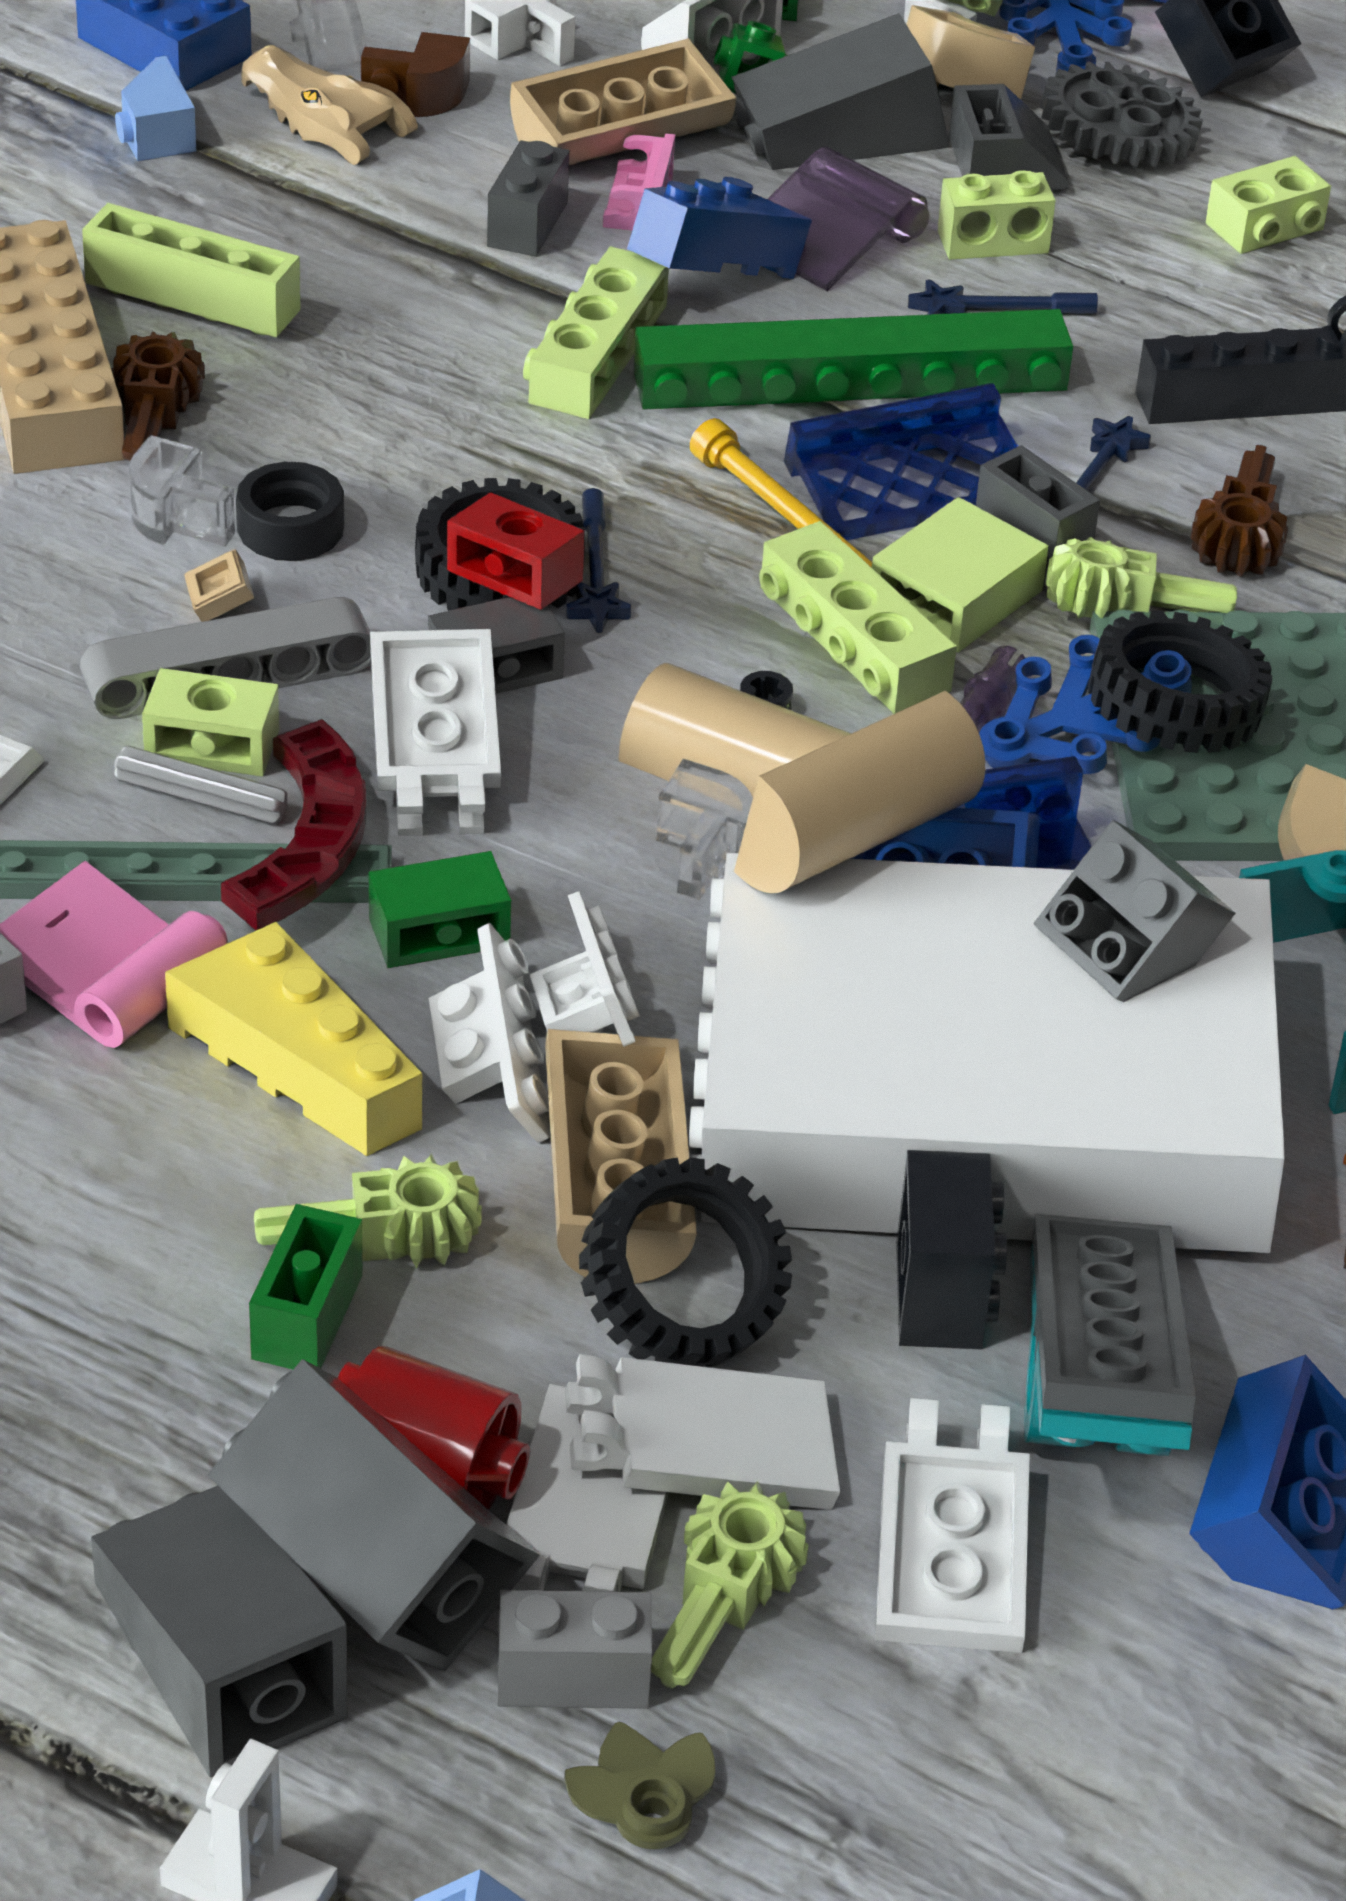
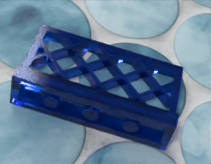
[783,383,1018,540]

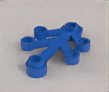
[999,0,1132,75]
[979,635,1192,774]

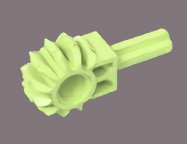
[1046,537,1237,618]
[254,1153,482,1268]
[651,1481,809,1689]

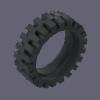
[415,478,585,611]
[1088,611,1273,753]
[579,1157,792,1368]

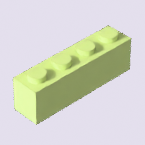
[82,203,301,338]

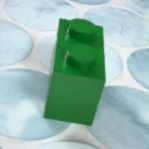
[369,851,512,969]
[249,1204,363,1370]

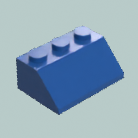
[851,807,1041,868]
[1189,1354,1346,1609]

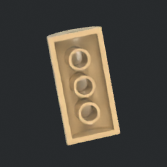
[510,38,736,165]
[619,663,851,813]
[734,690,985,893]
[545,1029,697,1284]

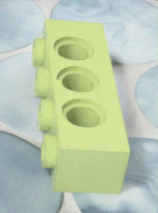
[523,246,669,419]
[759,521,957,714]

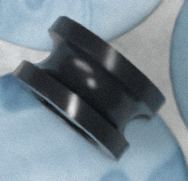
[740,671,793,710]

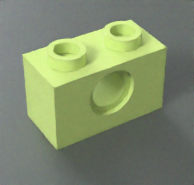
[142,668,279,777]

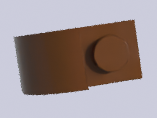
[361,32,470,117]

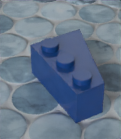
[627,177,812,279]

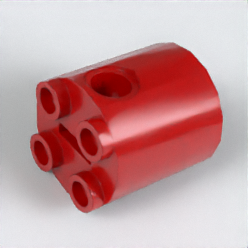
[338,1346,530,1509]

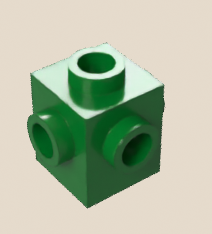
[714,21,788,94]

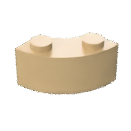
[907,5,1035,100]

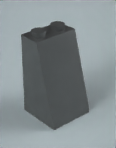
[732,13,950,170]
[208,1359,540,1671]
[91,1486,348,1777]

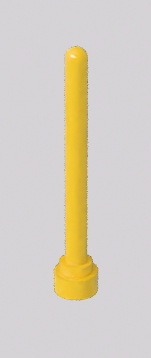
[689,418,872,568]

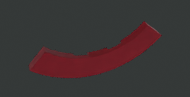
[221,719,366,930]

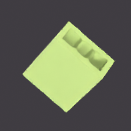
[872,497,1049,653]

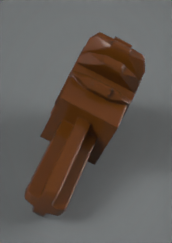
[111,330,205,468]
[1190,445,1288,577]

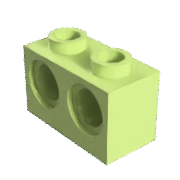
[1206,156,1331,254]
[937,170,1056,260]

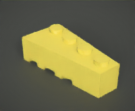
[165,922,422,1156]

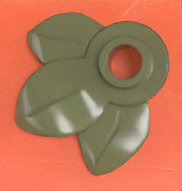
[564,1721,716,1849]

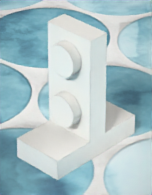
[160,1738,337,1901]

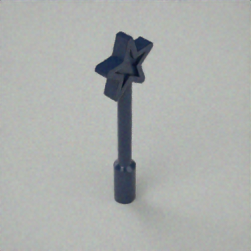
[907,279,1098,315]
[1076,416,1151,490]
[566,488,631,633]

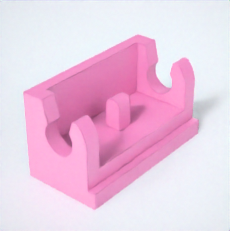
[603,133,675,231]

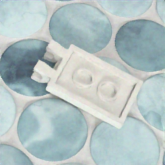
[370,629,501,836]
[565,1354,840,1510]
[506,1384,669,1592]
[874,1398,1030,1653]

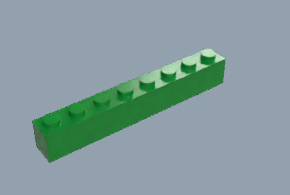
[634,309,1073,410]

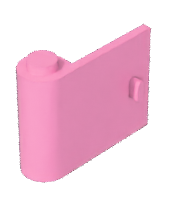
[0,861,227,1048]

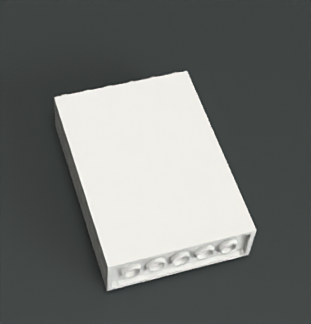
[689,853,1285,1253]

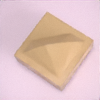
[184,549,254,622]

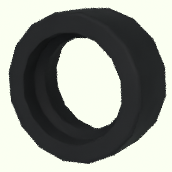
[236,461,344,561]

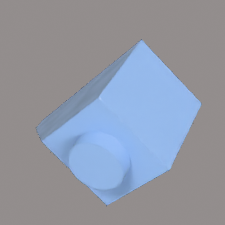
[115,56,196,161]

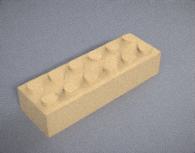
[0,220,125,474]

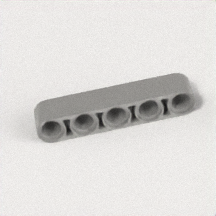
[80,597,371,719]

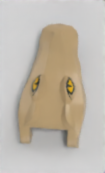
[241,45,418,165]

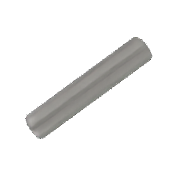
[114,746,288,824]

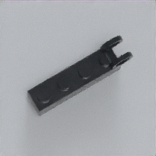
[1135,296,1346,424]

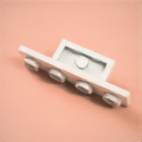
[529,891,640,1047]
[429,923,551,1143]

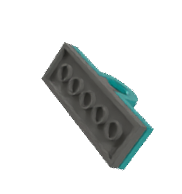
[1024,1214,1196,1457]

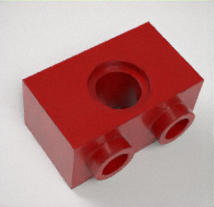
[447,492,584,610]

